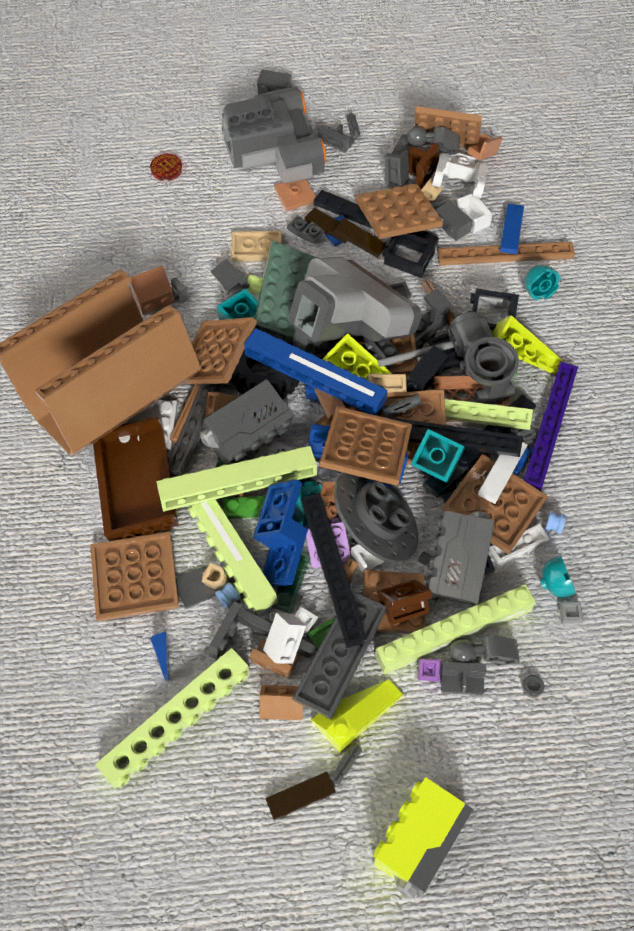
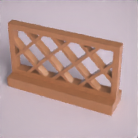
[433,376,510,422]

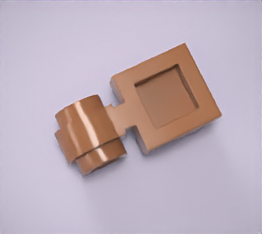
[320,482,337,519]

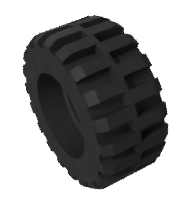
[232,332,300,400]

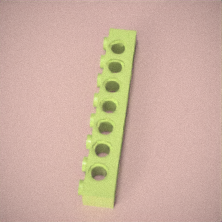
[95,648,250,789]

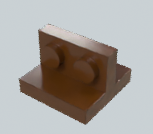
[409,143,439,190]
[377,579,433,625]

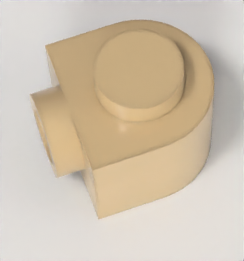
[421,178,443,202]
[201,563,229,590]

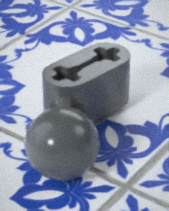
[407,126,460,155]
[449,636,520,665]

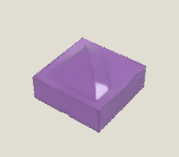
[418,658,441,682]

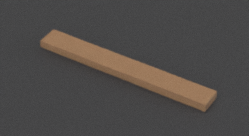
[437,241,575,266]

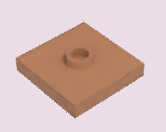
[274,179,316,211]

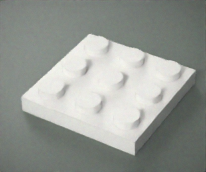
[119,400,178,452]

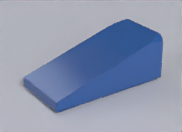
[150,632,170,681]

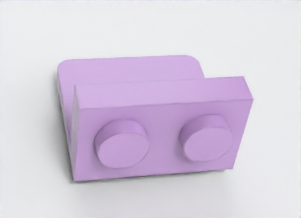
[304,517,351,568]

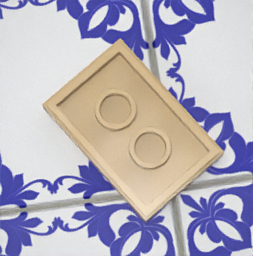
[231,231,282,261]

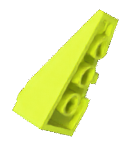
[492,315,563,374]
[322,333,392,380]
[311,679,403,753]

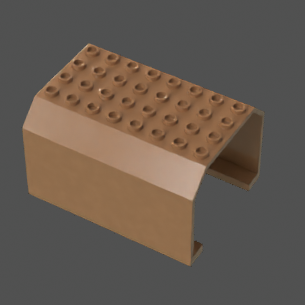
[0,269,201,458]

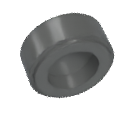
[522,675,545,698]

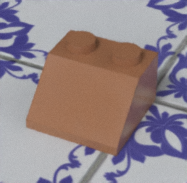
[130,266,175,315]

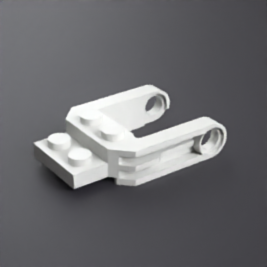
[432,152,488,199]

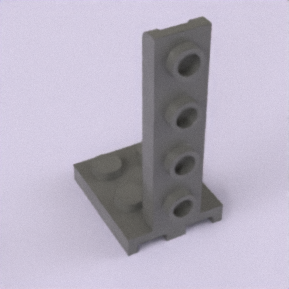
[209,601,316,660]

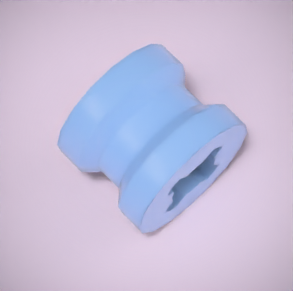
[545,511,566,534]
[215,583,241,609]

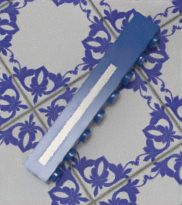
[244,328,388,416]

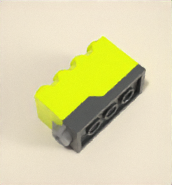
[373,777,473,899]

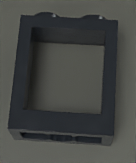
[383,233,436,278]
[468,289,519,330]
[406,345,449,392]

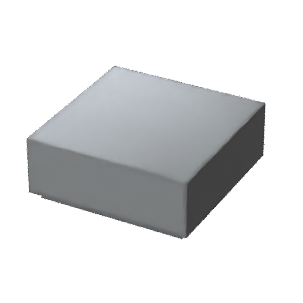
[559,601,584,624]

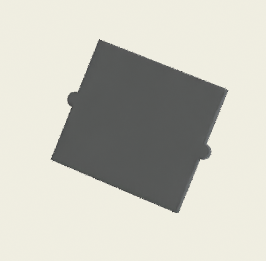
[176,566,217,609]

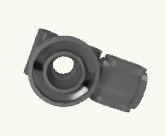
[447,312,519,404]

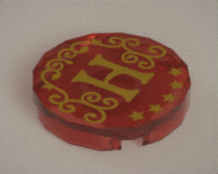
[150,154,182,181]

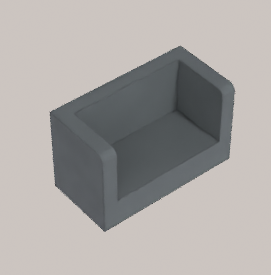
[421,289,451,330]

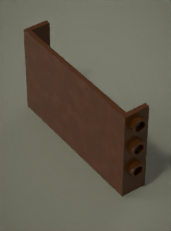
[93,417,179,541]

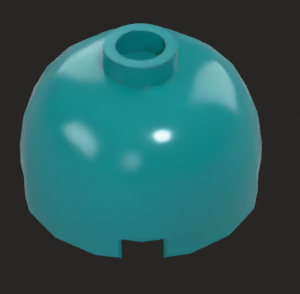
[525,265,561,300]
[539,556,576,598]

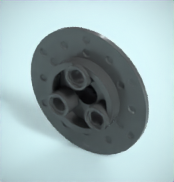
[334,473,418,563]

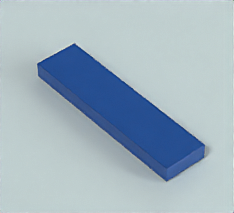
[500,204,524,254]

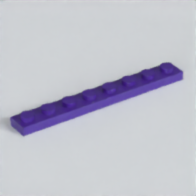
[524,362,578,491]

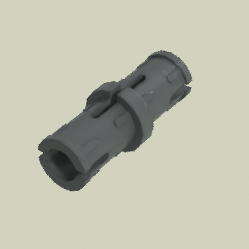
[382,393,421,417]

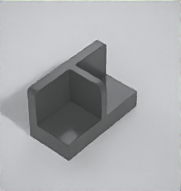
[318,124,354,153]
[385,150,409,188]
[211,259,250,291]
[441,662,486,695]

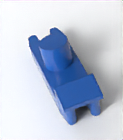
[513,445,534,476]

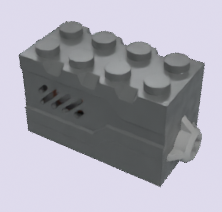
[200,379,294,465]
[425,511,494,606]

